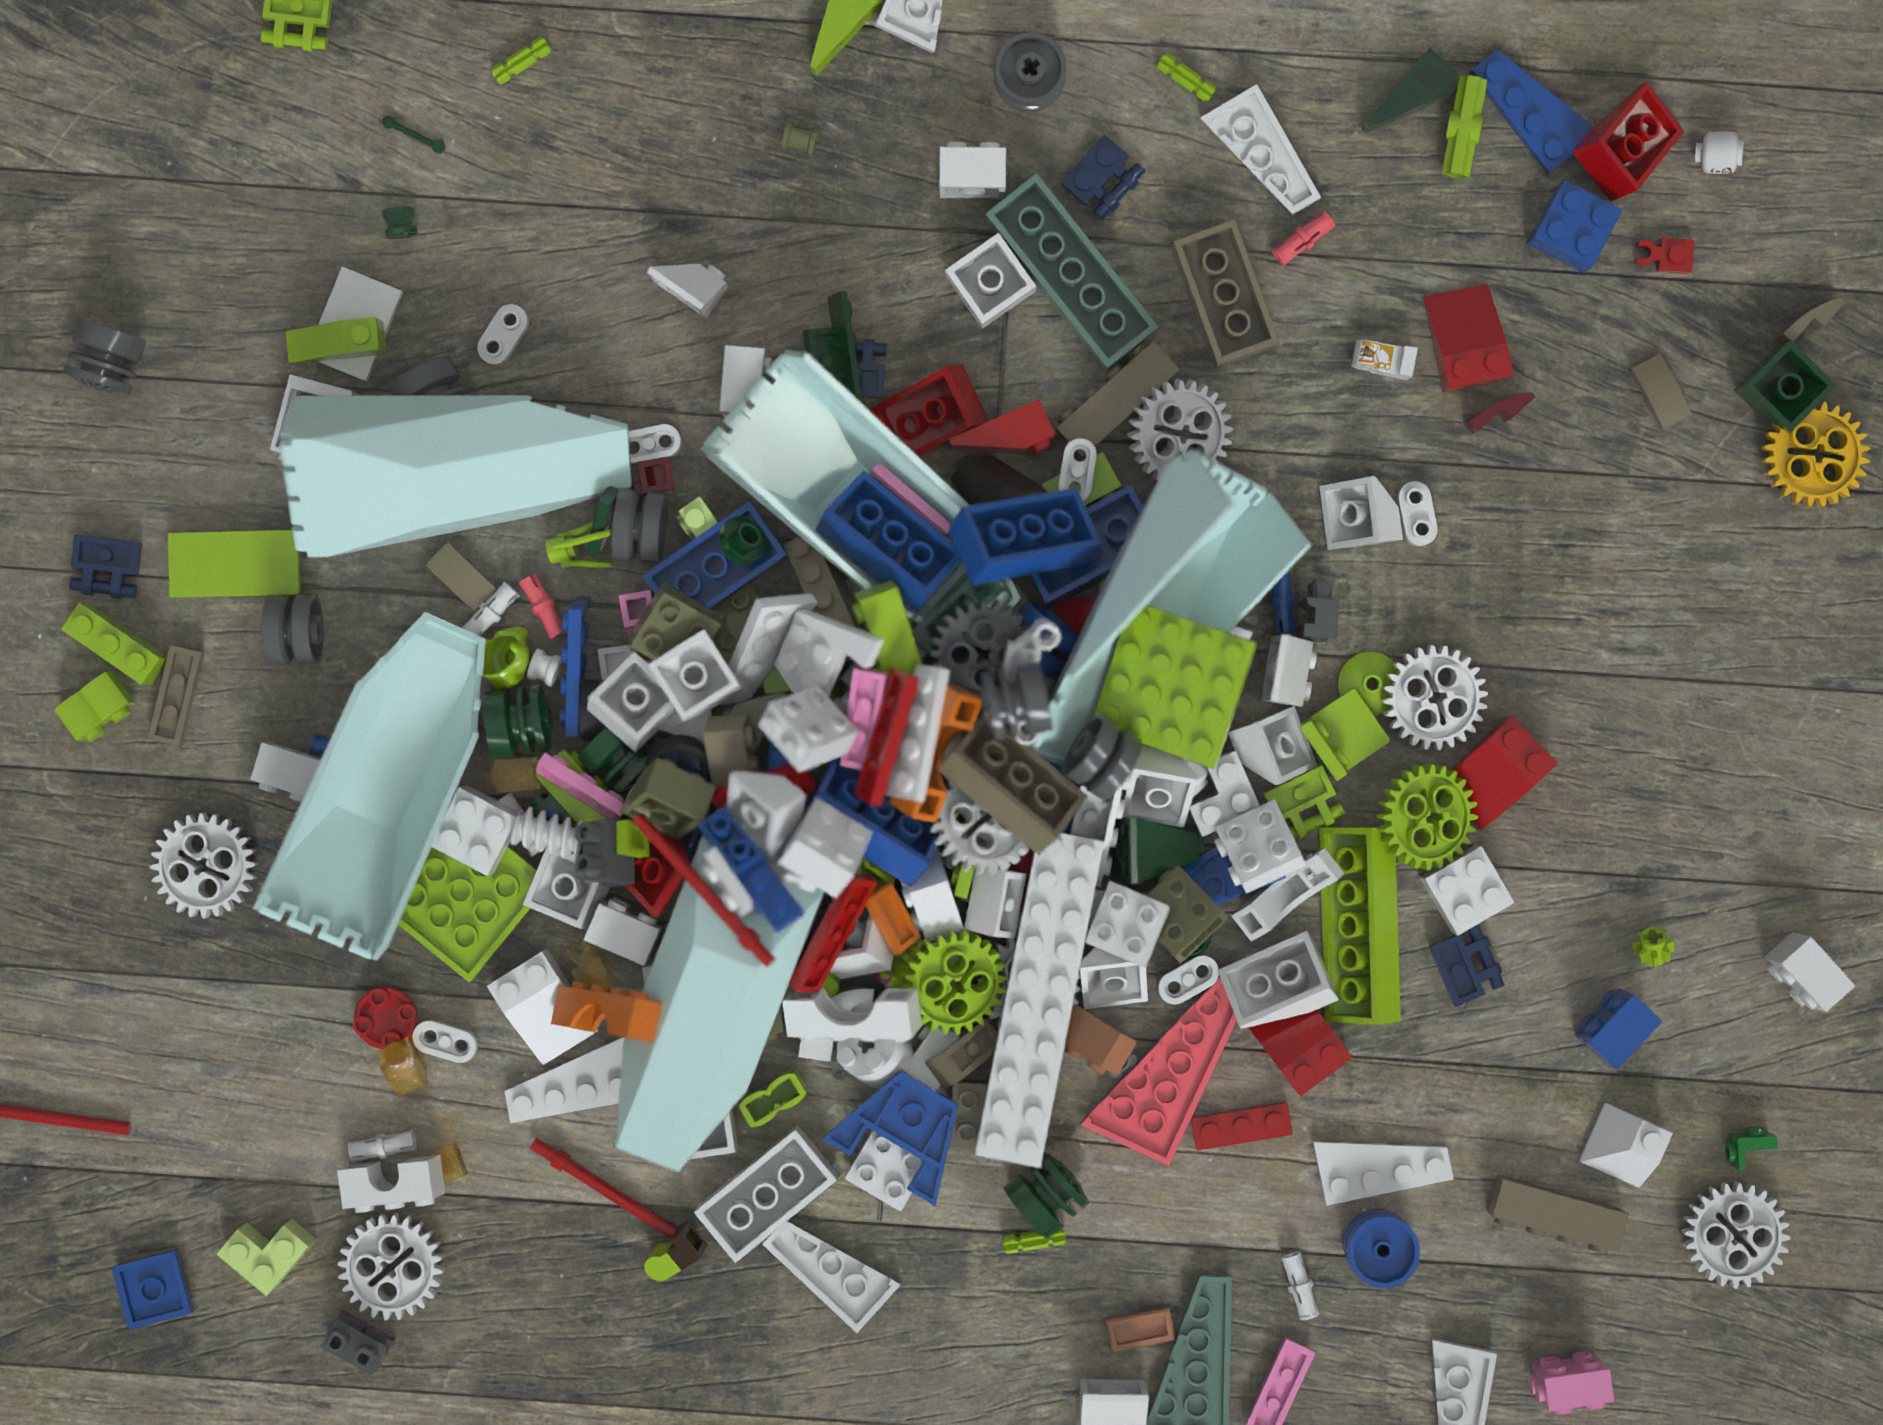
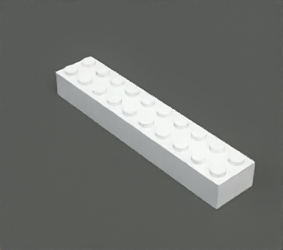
[974,833,1104,1168]

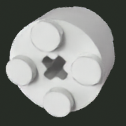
[836,1038,913,1088]

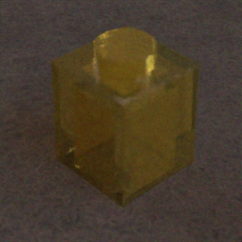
[490,757,540,793]
[379,1038,428,1097]

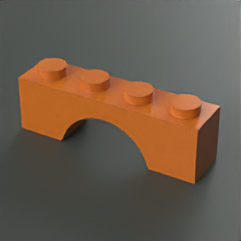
[889,683,982,823]
[551,981,662,1043]

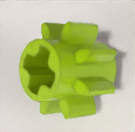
[1632,927,1675,968]

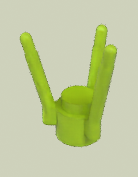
[546,522,612,569]

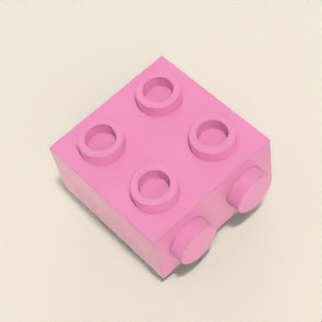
[1528,1351,1615,1414]

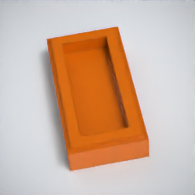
[866,881,922,955]

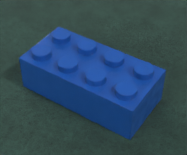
[815,470,962,613]
[1029,485,1144,610]
[948,488,1102,585]
[642,501,788,609]
[803,756,940,886]

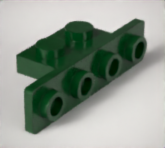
[802,291,866,408]

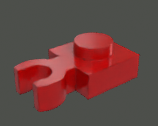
[1634,237,1695,274]

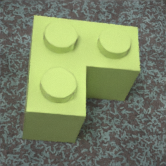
[217,1219,317,1296]

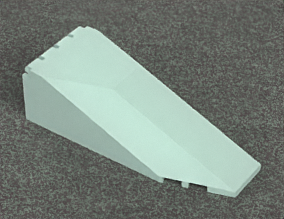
[701,349,1021,648]
[279,395,632,557]
[1028,449,1312,766]
[253,612,485,961]
[616,836,826,1173]

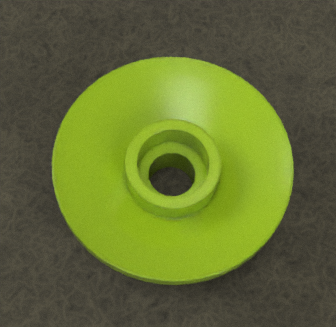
[1338,652,1398,716]

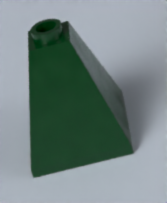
[1110,817,1204,884]

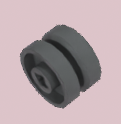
[995,32,1066,112]
[612,488,668,564]
[262,594,324,665]
[1062,714,1142,800]

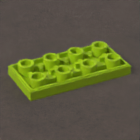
[168,530,301,598]

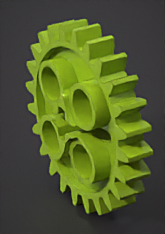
[1376,763,1478,870]
[900,929,1007,1035]

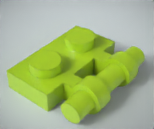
[261,0,333,52]
[1263,765,1345,840]

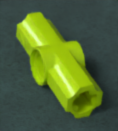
[1442,75,1487,179]

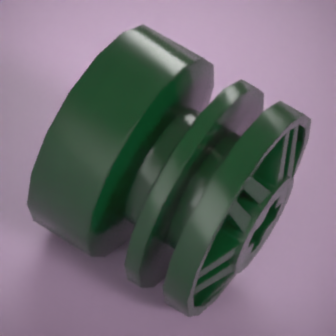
[483,685,553,759]
[578,727,655,795]
[1003,1151,1090,1239]

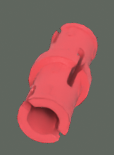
[1271,210,1336,267]
[518,573,566,640]

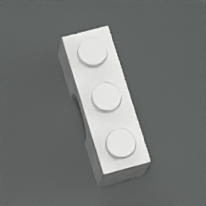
[337,1155,446,1213]

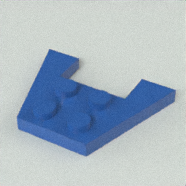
[822,1069,958,1206]

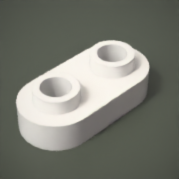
[478,304,529,365]
[628,424,682,464]
[1058,438,1097,502]
[1397,481,1438,546]
[1158,955,1219,1005]
[413,1020,478,1063]

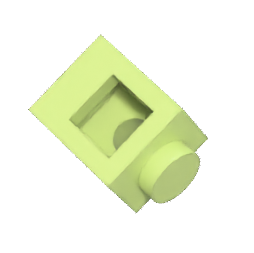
[676,496,719,540]

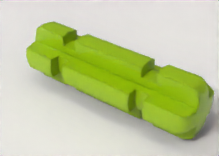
[491,37,551,84]
[1157,53,1216,102]
[1002,1227,1066,1254]

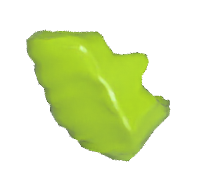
[482,626,530,690]

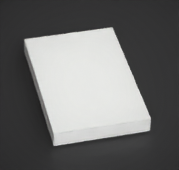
[317,267,404,382]

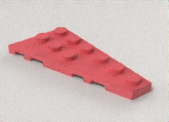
[1080,976,1237,1166]

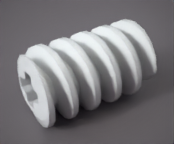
[511,806,583,860]

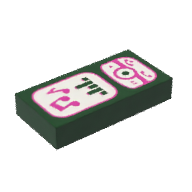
[586,486,619,558]

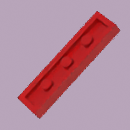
[854,667,919,806]
[789,873,878,993]

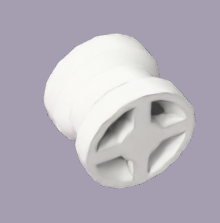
[527,648,562,687]

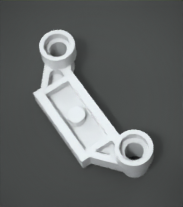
[998,618,1060,745]

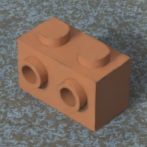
[1064,1004,1137,1076]

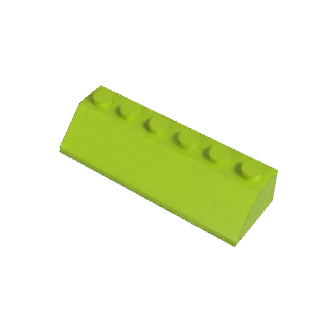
[1319,826,1401,1025]

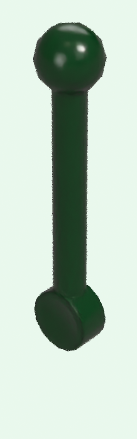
[382,116,445,154]

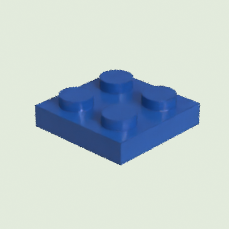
[112,1248,194,1330]

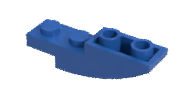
[697,806,804,934]

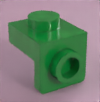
[1725,1126,1778,1170]

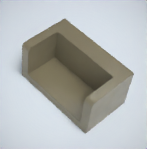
[925,1018,998,1089]

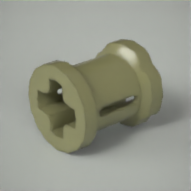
[781,120,820,157]

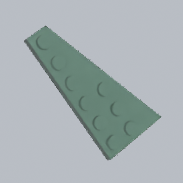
[1146,1274,1232,1425]

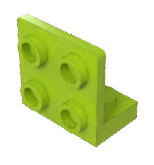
[1300,688,1390,781]

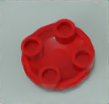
[353,986,418,1051]

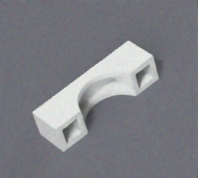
[782,988,922,1042]

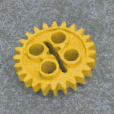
[1761,402,1870,508]

